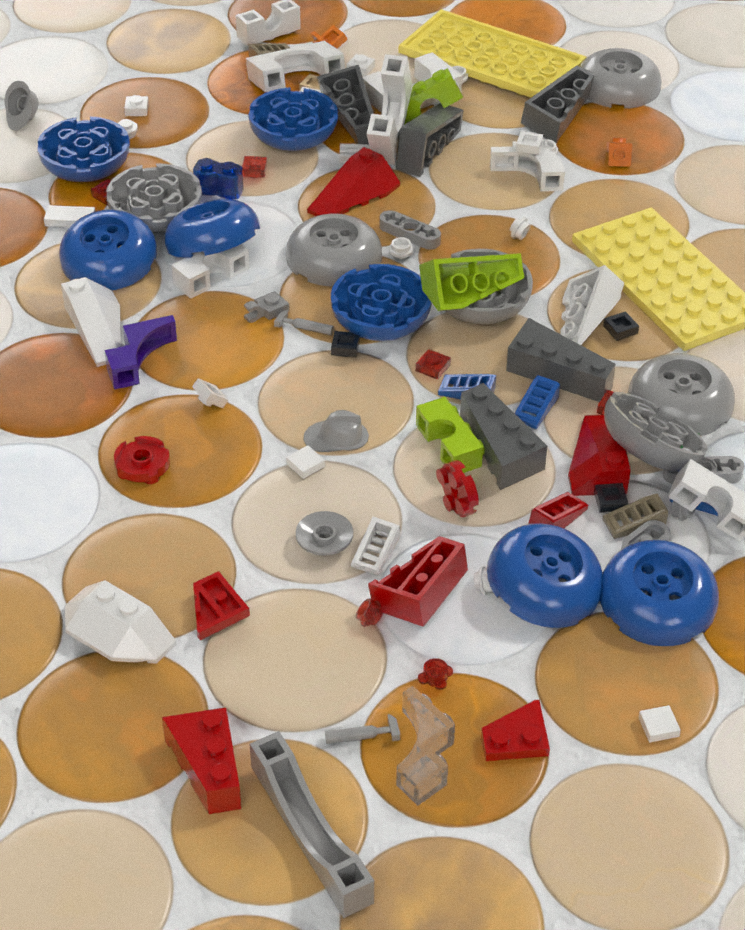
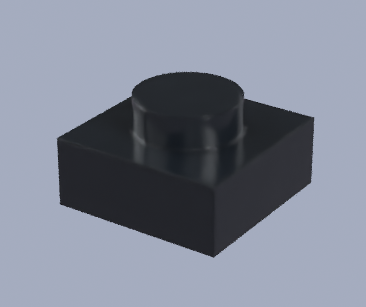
[603,311,639,341]
[331,331,360,357]
[594,483,628,513]

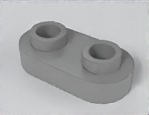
[621,520,670,550]

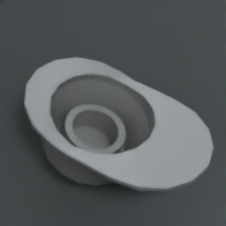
[4,80,39,131]
[303,410,369,452]

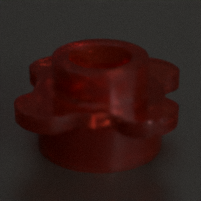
[418,658,453,690]

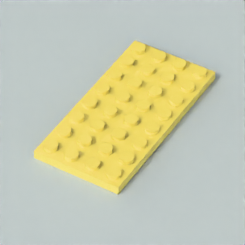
[398,9,587,97]
[572,207,745,351]

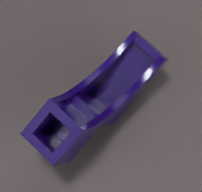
[104,315,177,390]

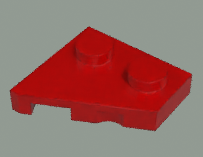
[193,571,250,640]
[481,700,550,761]

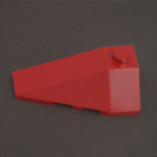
[307,147,400,216]
[568,415,631,496]

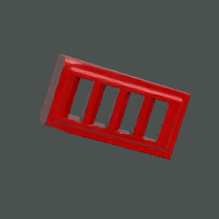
[528,492,589,528]

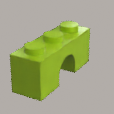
[404,68,464,125]
[416,397,485,473]

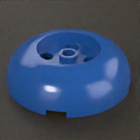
[248,87,338,151]
[37,117,130,182]
[165,199,261,258]
[59,210,157,290]
[331,264,432,341]
[487,523,603,628]
[600,540,719,646]

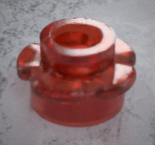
[356,598,383,627]

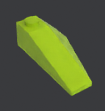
[419,253,524,311]

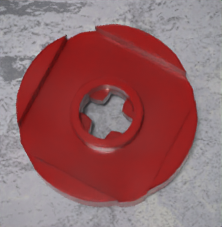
[114,436,170,484]
[436,460,479,517]

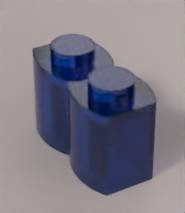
[193,158,244,199]

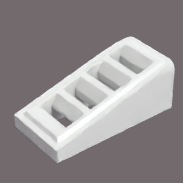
[351,517,400,576]

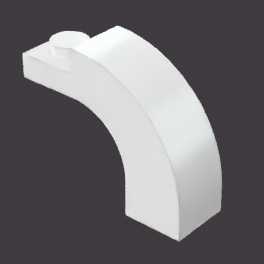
[490,141,565,191]

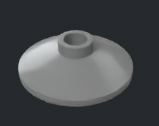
[296,511,353,556]

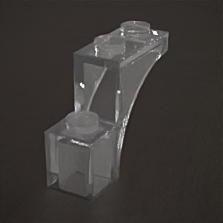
[396,686,455,806]

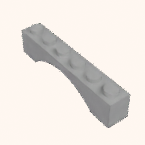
[250,731,374,918]

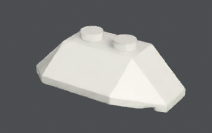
[65,580,176,664]

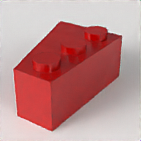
[368,536,468,627]
[162,707,242,814]

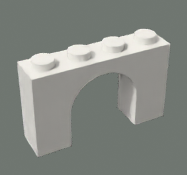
[246,41,345,92]
[363,52,462,113]
[367,54,412,165]

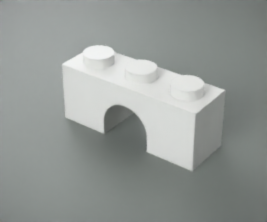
[236,0,301,47]
[171,244,250,299]
[668,459,745,542]

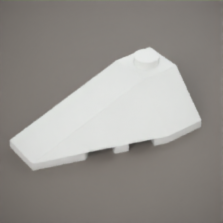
[560,265,624,345]
[61,277,121,367]

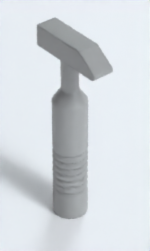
[274,310,334,336]
[325,714,400,744]

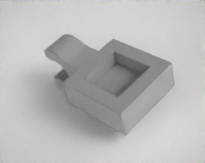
[244,291,289,323]

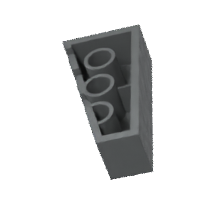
[317,64,374,144]
[521,66,594,143]
[396,103,464,177]
[506,318,616,403]
[460,383,548,490]

